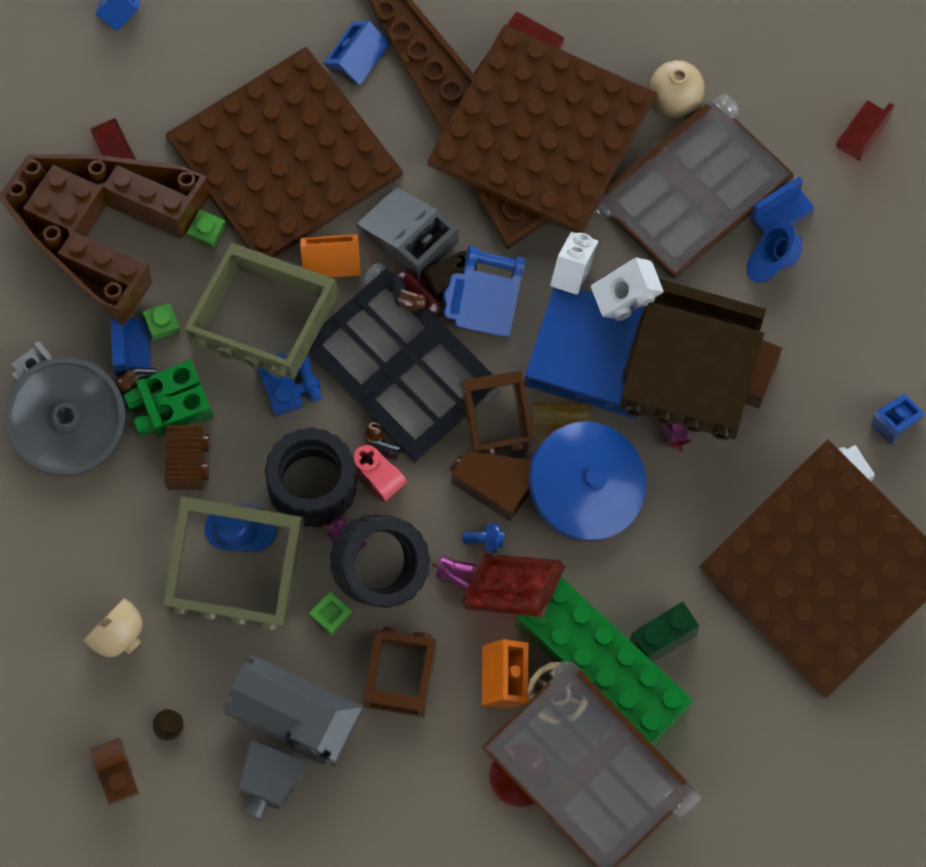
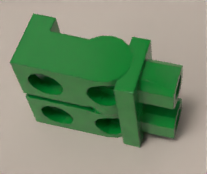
[124,359,214,437]

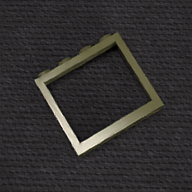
[184,243,339,380]
[163,496,305,630]

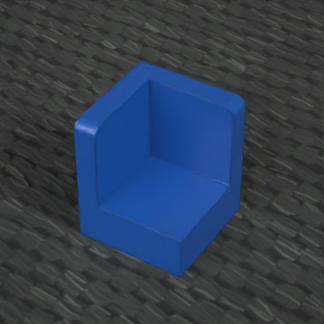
[95,0,140,30]

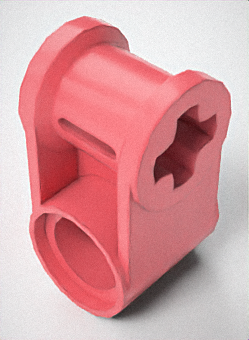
[353,445,407,503]

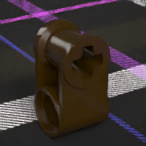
[421,251,477,301]

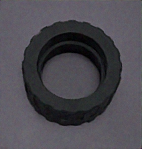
[265,427,357,527]
[330,514,430,608]

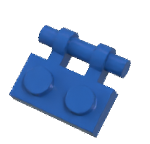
[257,349,322,417]

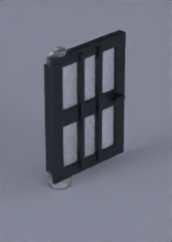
[308,263,501,463]

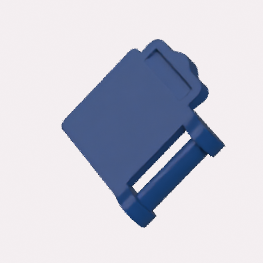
[442,246,525,337]

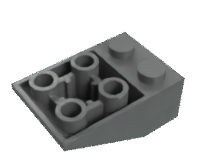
[356,187,458,280]

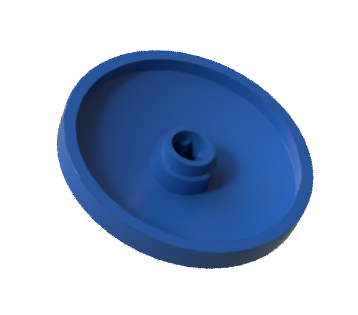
[528,422,646,542]

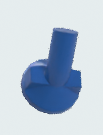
[462,523,504,553]

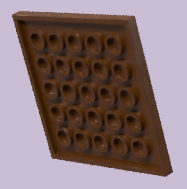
[427,24,657,233]
[166,46,403,258]
[699,439,926,698]

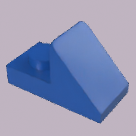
[871,393,925,445]

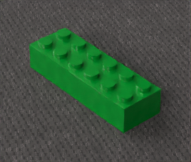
[516,575,693,746]

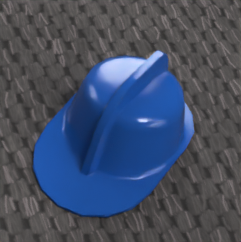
[746,219,802,283]
[204,504,277,552]

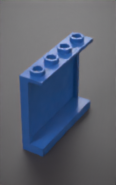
[524,288,643,419]

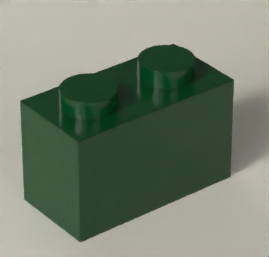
[630,601,700,662]

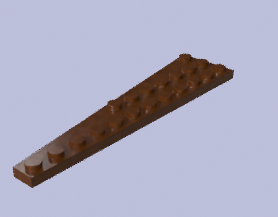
[367,0,549,250]

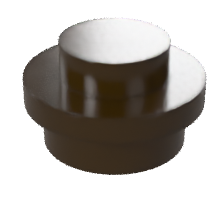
[153,709,184,741]

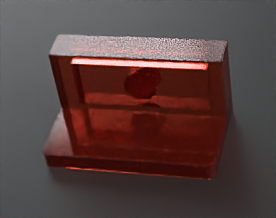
[836,100,895,161]

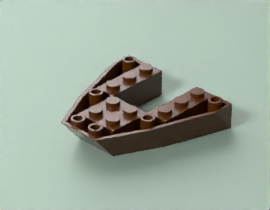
[0,154,209,327]

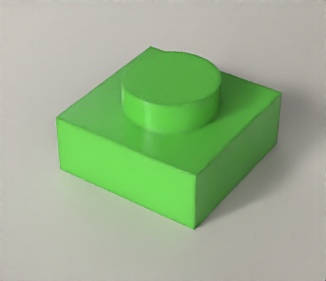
[187,210,226,249]
[142,303,180,341]
[309,592,352,636]

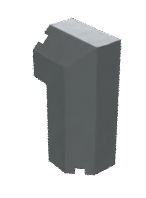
[223,655,363,767]

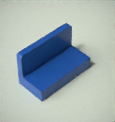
[323,21,389,85]
[750,176,814,235]
[111,317,151,375]

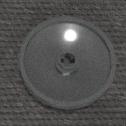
[5,357,126,476]

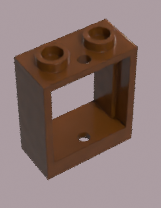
[460,370,534,454]
[363,627,436,717]

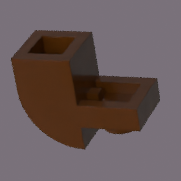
[90,737,139,805]

